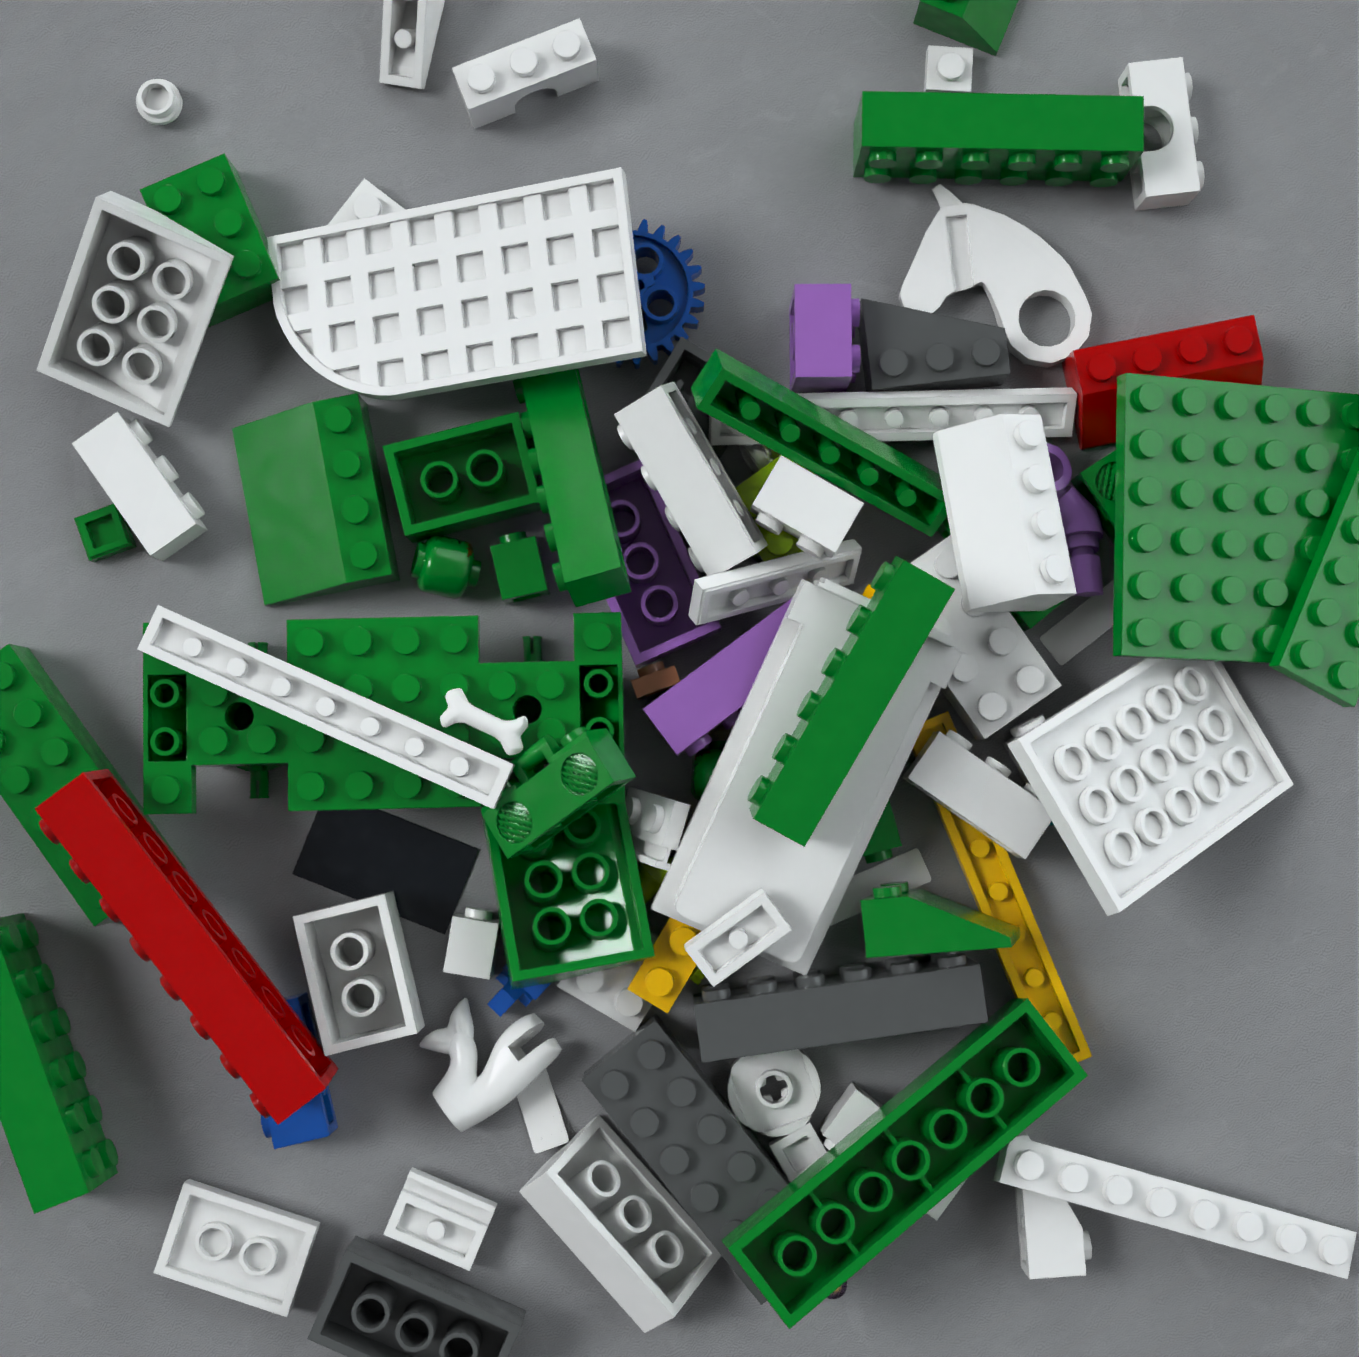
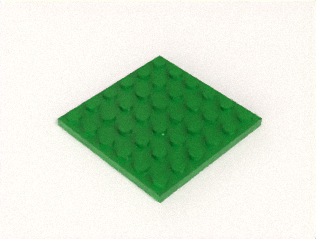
[1113,373,1359,664]

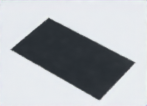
[292,809,479,935]

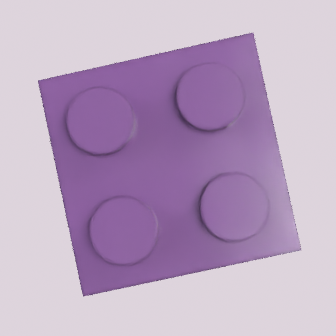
[789,284,861,393]

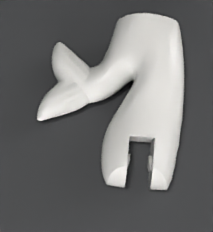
[419,998,562,1132]

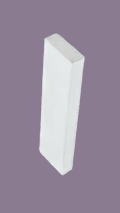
[688,539,862,626]

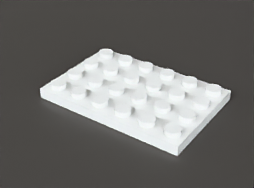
[1007,658,1294,916]

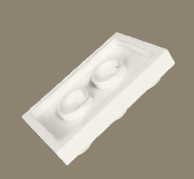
[154,1179,320,1317]

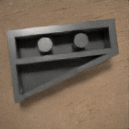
[858,298,1011,392]

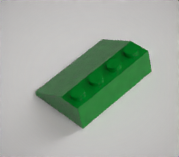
[232,393,400,606]
[481,803,655,990]

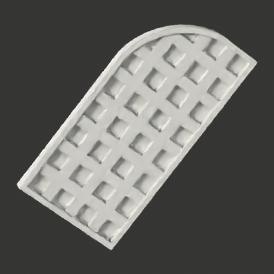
[267,167,647,400]

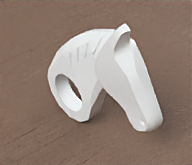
[899,184,1092,368]

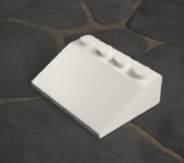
[36,191,234,427]

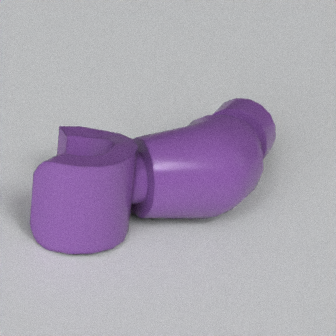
[1047,443,1104,597]

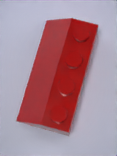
[1062,315,1264,450]

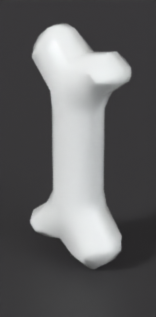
[440,688,529,755]

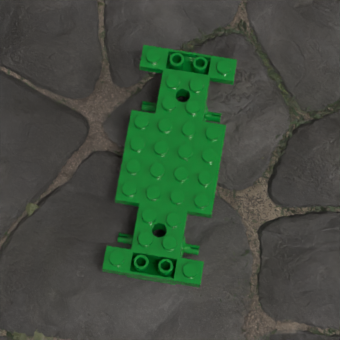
[143,612,626,815]

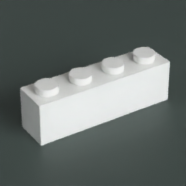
[614,382,768,576]

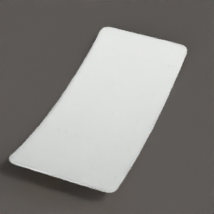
[517,1069,569,1153]

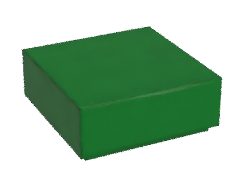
[74,504,137,562]

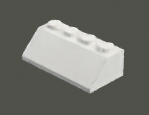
[932,414,1077,613]
[519,1115,722,1333]

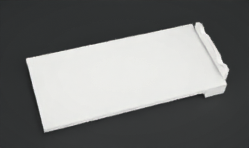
[651,577,963,975]

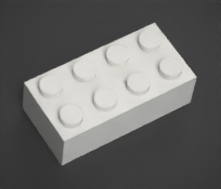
[911,535,1062,740]

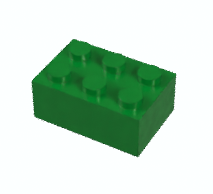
[140,153,281,328]
[382,412,541,543]

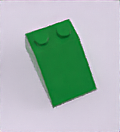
[860,882,1020,958]

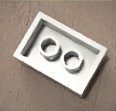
[292,891,425,1056]

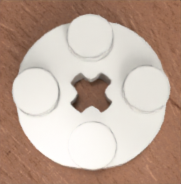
[727,1049,821,1137]

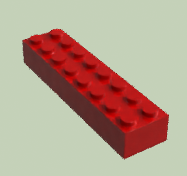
[35,769,339,1125]

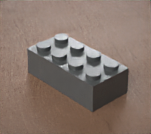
[307,1236,526,1357]

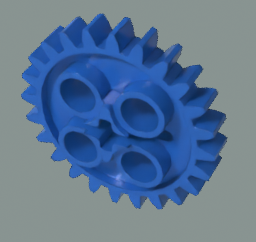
[616,219,705,369]

